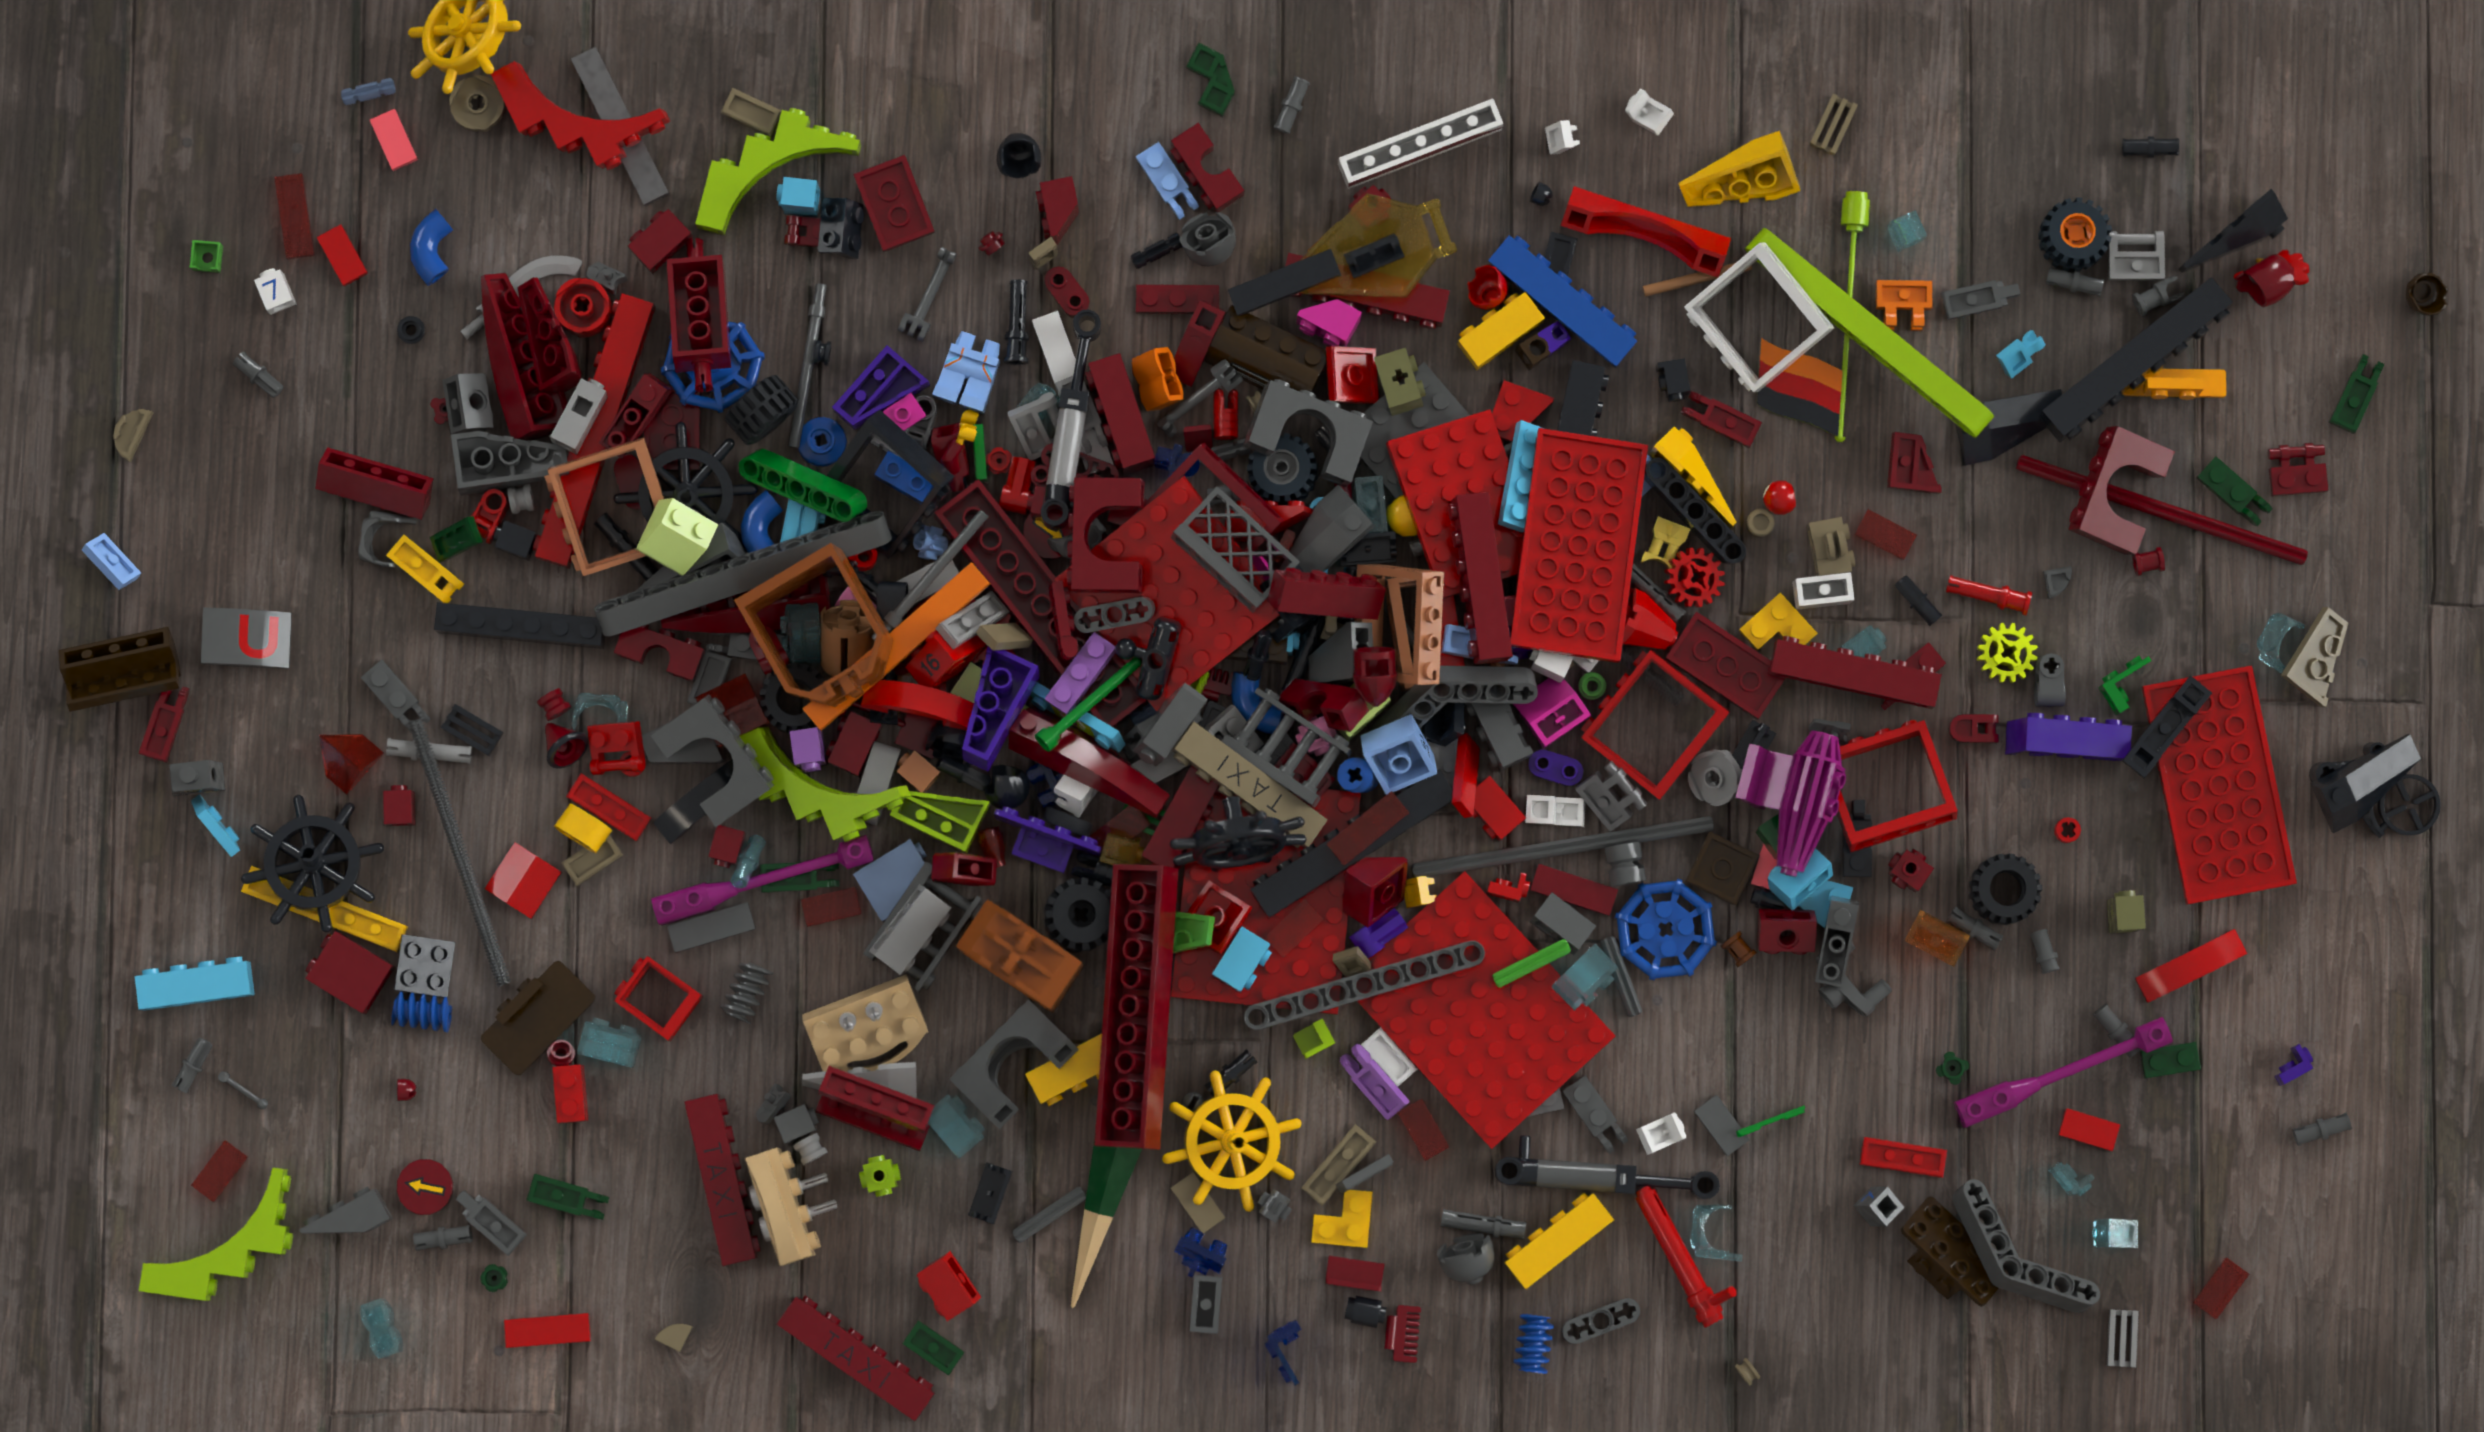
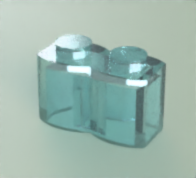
[360,1298,403,1359]

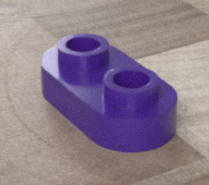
[1528,750,1583,786]

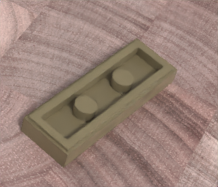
[1301,1124,1376,1206]

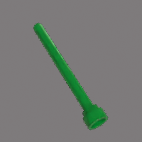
[1034,657,1142,752]

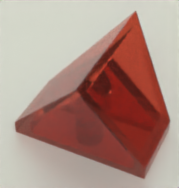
[319,734,384,795]

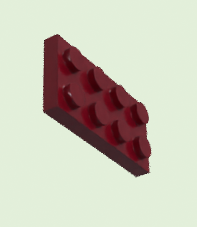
[1665,612,1786,720]

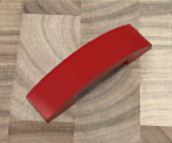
[861,680,974,731]
[2135,929,2247,1003]

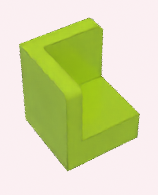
[1293,1018,1335,1060]

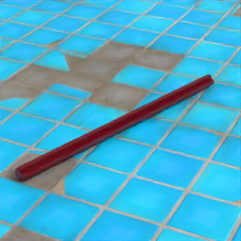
[2016,455,2308,565]

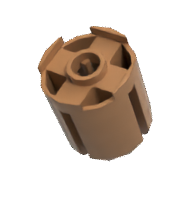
[821,600,875,677]

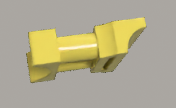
[1640,516,1690,569]

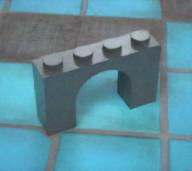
[1243,379,1373,487]
[651,694,774,827]
[950,1000,1079,1129]

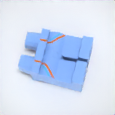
[932,331,1000,414]

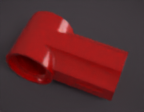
[999,457,1036,515]

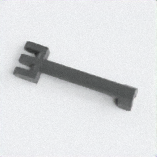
[897,247,957,342]
[1157,359,1243,437]

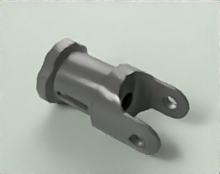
[2132,276,2184,317]

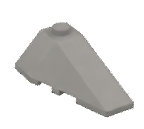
[802,1062,917,1098]

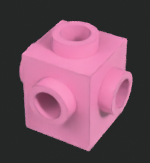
[1295,716,1337,757]

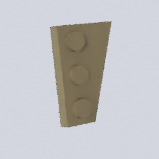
[2281,607,2348,707]

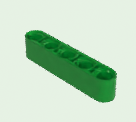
[739,448,867,522]

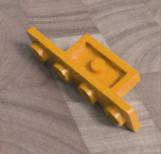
[2123,369,2226,400]

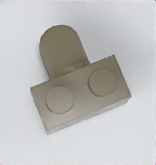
[1806,517,1855,576]

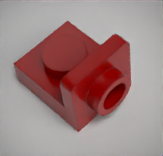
[1486,873,1530,903]

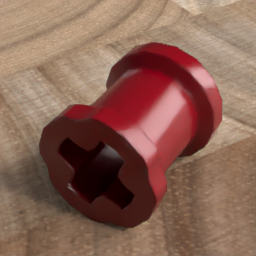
[2132,547,2165,576]

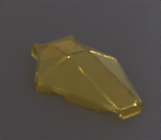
[1299,193,1457,298]

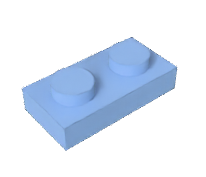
[82,533,141,590]

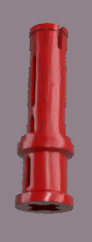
[1946,575,2032,616]

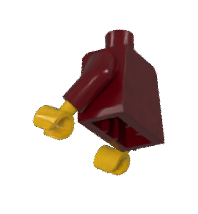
[931,409,979,492]

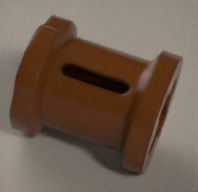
[1720,931,1757,967]

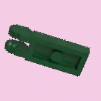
[2329,354,2384,434]
[2196,456,2273,526]
[760,862,840,893]
[526,1174,610,1220]

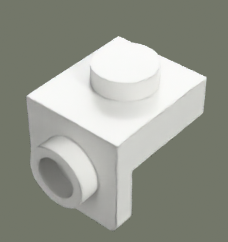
[1625,89,1674,135]
[1636,1112,1686,1155]

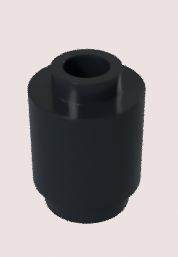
[1344,1295,1387,1328]

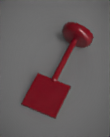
[838,700,939,759]

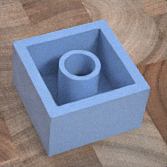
[1360,714,1437,795]

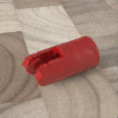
[1213,388,1239,440]

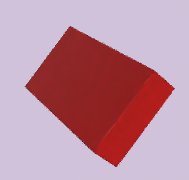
[317,224,368,287]
[2058,1108,2121,1151]

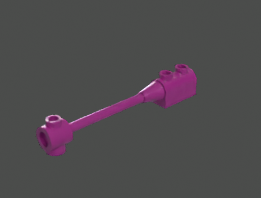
[651,835,874,926]
[1953,1017,2173,1128]

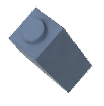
[853,839,927,923]

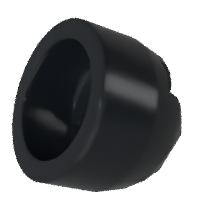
[1530,182,1553,206]

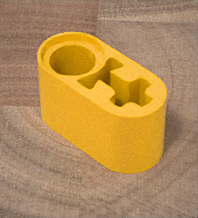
[554,803,612,854]

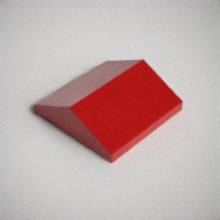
[484,842,562,919]
[1187,880,1253,954]

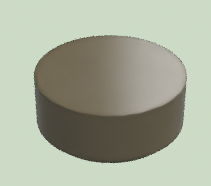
[1746,509,1775,537]

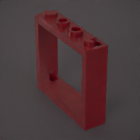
[1132,443,1284,552]

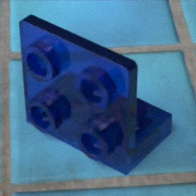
[1264,1319,1302,1386]

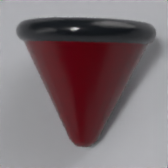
[545,723,589,769]

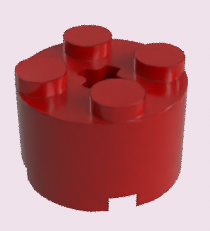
[554,278,613,338]

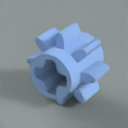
[913,525,948,560]

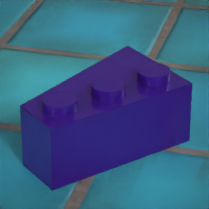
[832,345,930,430]

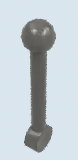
[218,1071,268,1109]

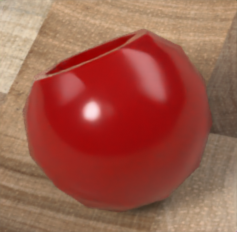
[1763,480,1796,515]

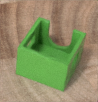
[190,240,223,273]

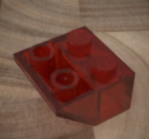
[695,673,770,748]

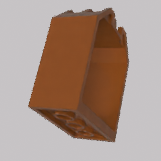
[734,543,893,707]
[956,899,1084,1014]

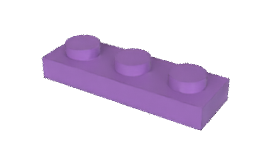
[1045,632,1115,715]

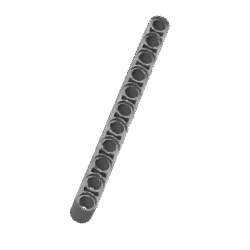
[594,511,892,636]

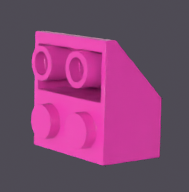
[1296,299,1362,347]
[1513,678,1591,749]

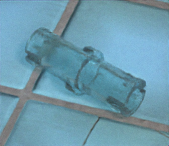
[730,835,766,888]

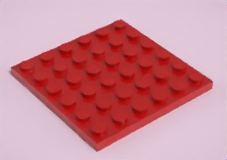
[1054,476,1279,712]

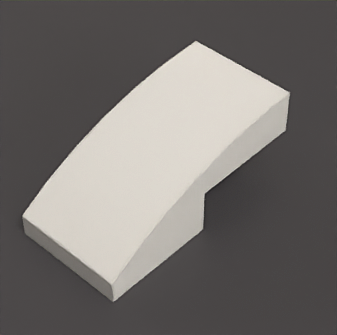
[1525,795,1586,827]

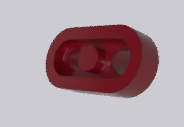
[1045,267,1089,317]

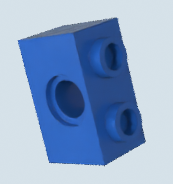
[874,451,934,504]

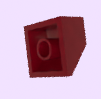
[1343,857,1408,928]

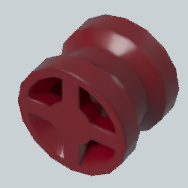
[537,688,572,721]

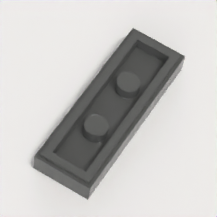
[667,902,756,953]

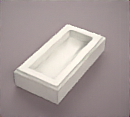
[1361,1027,1417,1087]

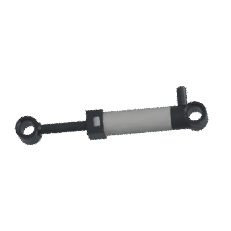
[1041,309,1101,531]

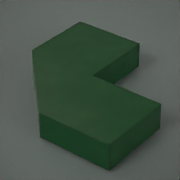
[1186,43,1235,117]

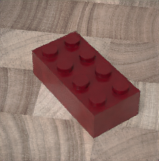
[1085,353,1156,476]

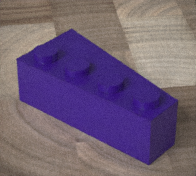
[962,646,1039,772]
[2005,713,2132,761]

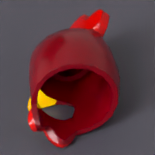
[2233,250,2310,307]

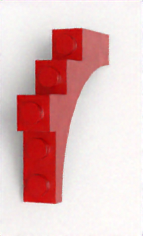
[491,61,671,170]

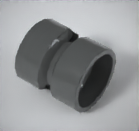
[1604,842,1646,887]

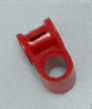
[471,489,510,545]

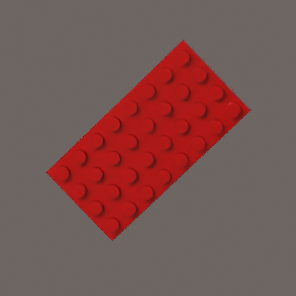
[1510,428,1648,663]
[2141,665,2297,905]

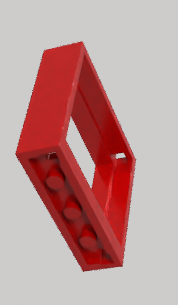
[1581,650,1730,800]
[1837,720,1958,853]

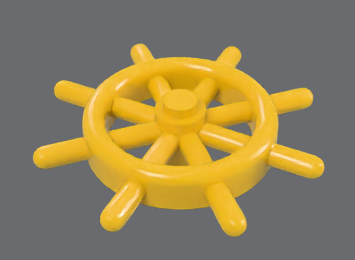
[408,0,521,94]
[1162,1070,1302,1212]

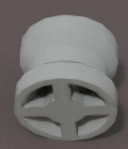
[507,484,535,515]
[793,1133,828,1166]

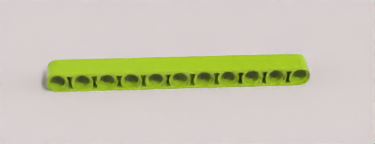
[1745,228,1994,438]

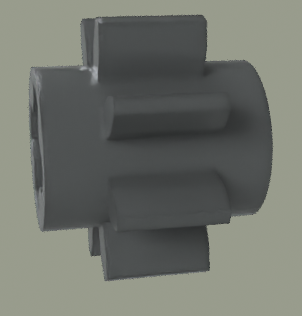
[1257,1188,1292,1223]

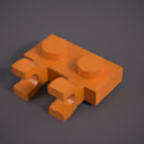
[1876,280,1932,331]

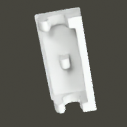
[1054,775,1098,818]

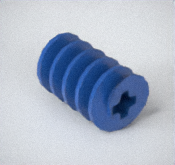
[1338,758,1379,793]
[391,991,453,1033]
[1513,1314,1554,1374]

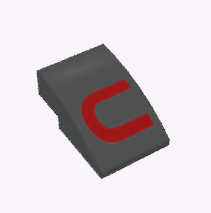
[201,607,292,669]

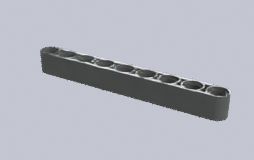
[1244,941,1485,1030]

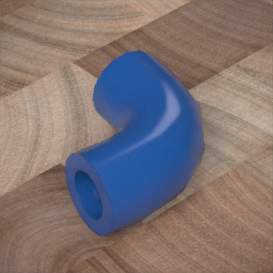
[410,209,453,286]
[740,490,784,553]
[1231,671,1284,734]

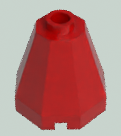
[1623,588,1678,649]

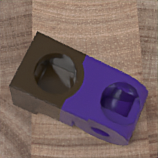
[1515,321,1572,371]

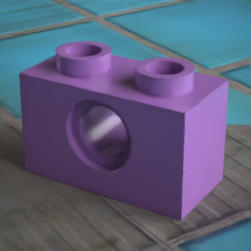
[790,727,828,772]

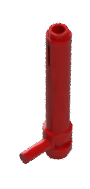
[1635,1186,1737,1328]

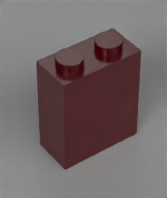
[305,931,396,1014]

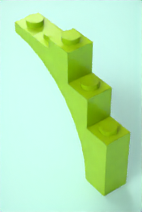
[695,108,861,235]
[740,727,911,842]
[139,1167,293,1301]

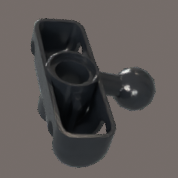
[1115,616,1181,701]

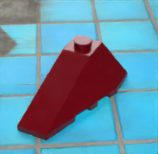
[517,277,581,392]

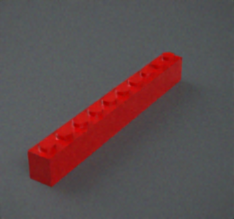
[533,293,656,569]

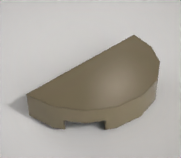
[113,409,154,462]

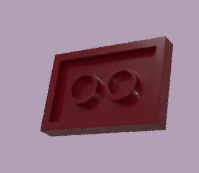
[853,155,935,253]
[644,387,700,471]

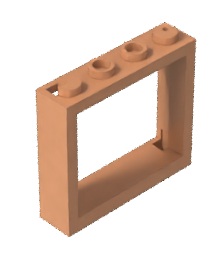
[544,437,664,576]
[1355,564,1444,685]
[1385,578,1505,692]

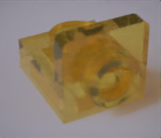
[1100,833,1144,865]

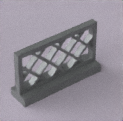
[1170,486,1300,613]

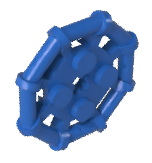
[660,321,765,413]
[1614,878,1717,981]

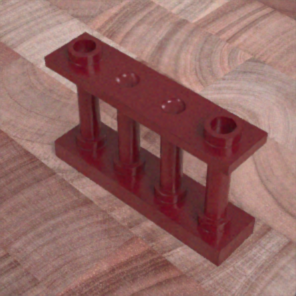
[815,1066,935,1152]

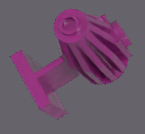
[1735,731,1846,877]

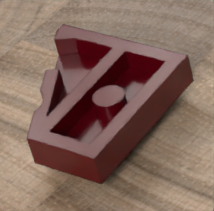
[1887,432,1942,494]

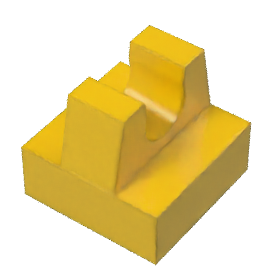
[1405,876,1437,908]

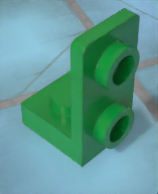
[2098,655,2152,715]

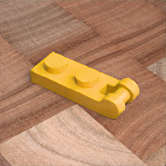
[386,535,464,603]

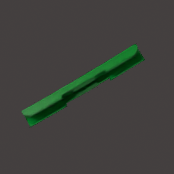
[1736,1106,1805,1138]

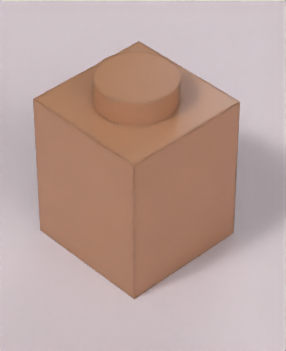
[897,750,941,793]

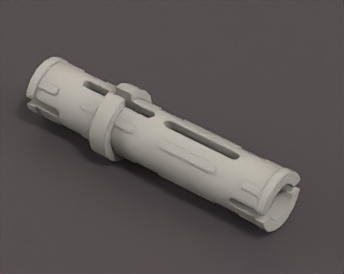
[386,738,472,764]

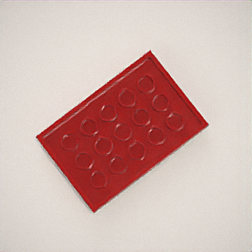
[1386,409,1524,599]

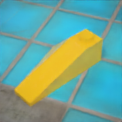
[1679,130,1801,207]
[1650,426,1736,529]

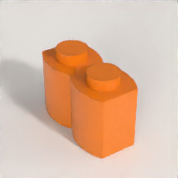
[1132,347,1184,411]

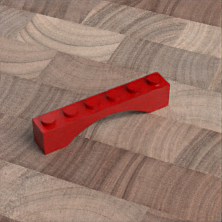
[1561,186,1731,277]

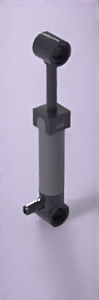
[1494,1135,1720,1199]

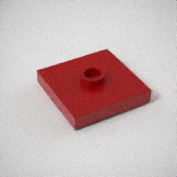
[1326,346,1379,405]

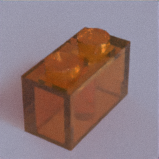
[1904,910,1970,967]

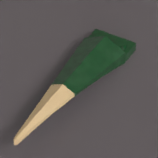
[1071,1137,1142,1308]

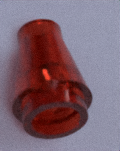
[976,826,1006,868]

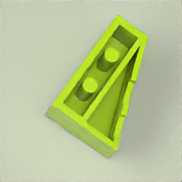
[890,791,991,854]

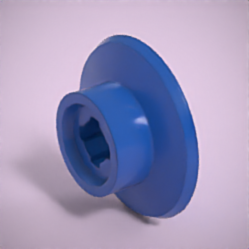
[798,417,847,466]

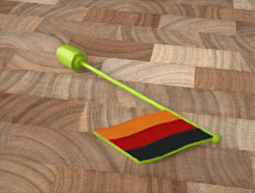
[1757,191,1870,442]

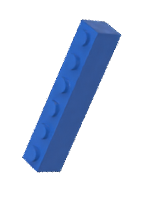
[1488,235,1637,368]

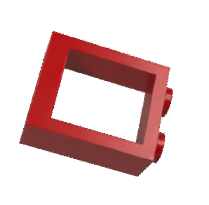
[614,956,704,1041]

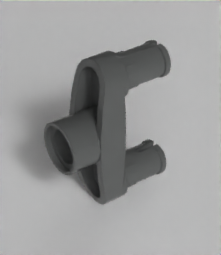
[1815,943,1892,1017]

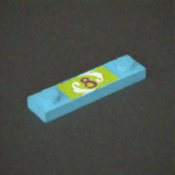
[1030,682,1126,753]

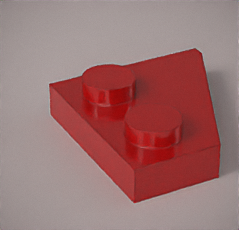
[1492,380,1554,442]

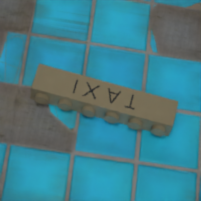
[1171,721,1328,848]

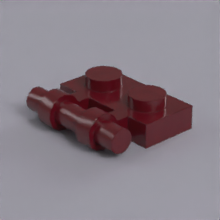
[2268,443,2329,496]

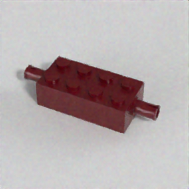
[667,238,731,392]

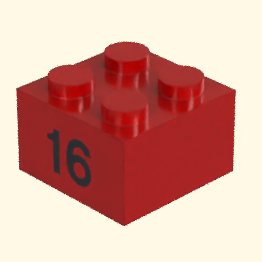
[905,630,987,688]

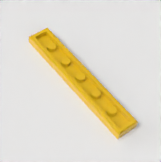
[241,866,408,952]

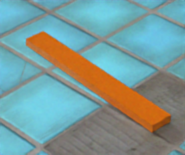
[802,562,990,731]

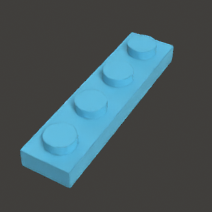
[1498,420,1544,533]

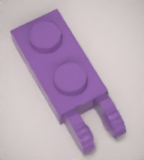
[1340,1044,1410,1120]

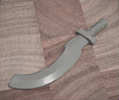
[460,255,582,339]

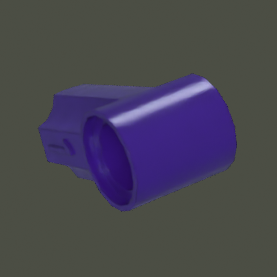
[1349,908,1408,958]

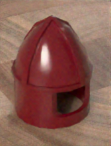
[1352,647,1398,707]

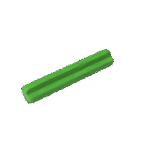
[1492,939,1571,987]

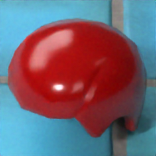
[1467,264,1508,310]

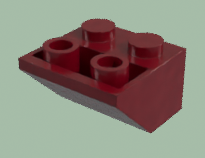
[1036,176,1079,245]

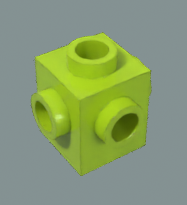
[859,1155,901,1197]

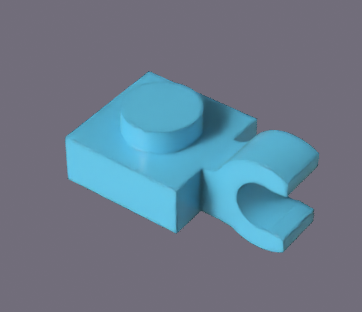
[1996,330,2045,379]

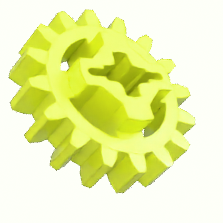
[1977,623,2038,683]

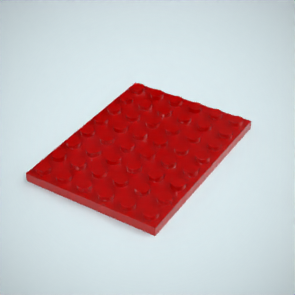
[1171,789,1361,1015]
[1356,871,1616,1150]

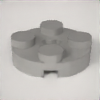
[1688,749,1742,806]

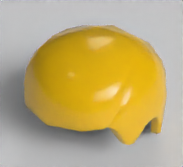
[1386,495,1417,537]

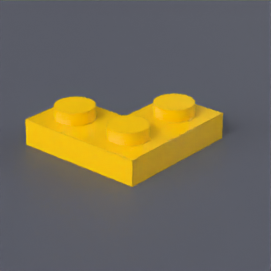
[1739,592,1818,651]
[1311,1190,1372,1248]

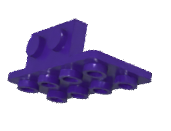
[994,806,1102,874]

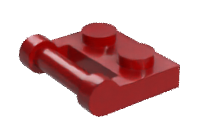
[587,721,646,775]

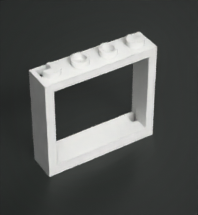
[1684,242,1834,392]

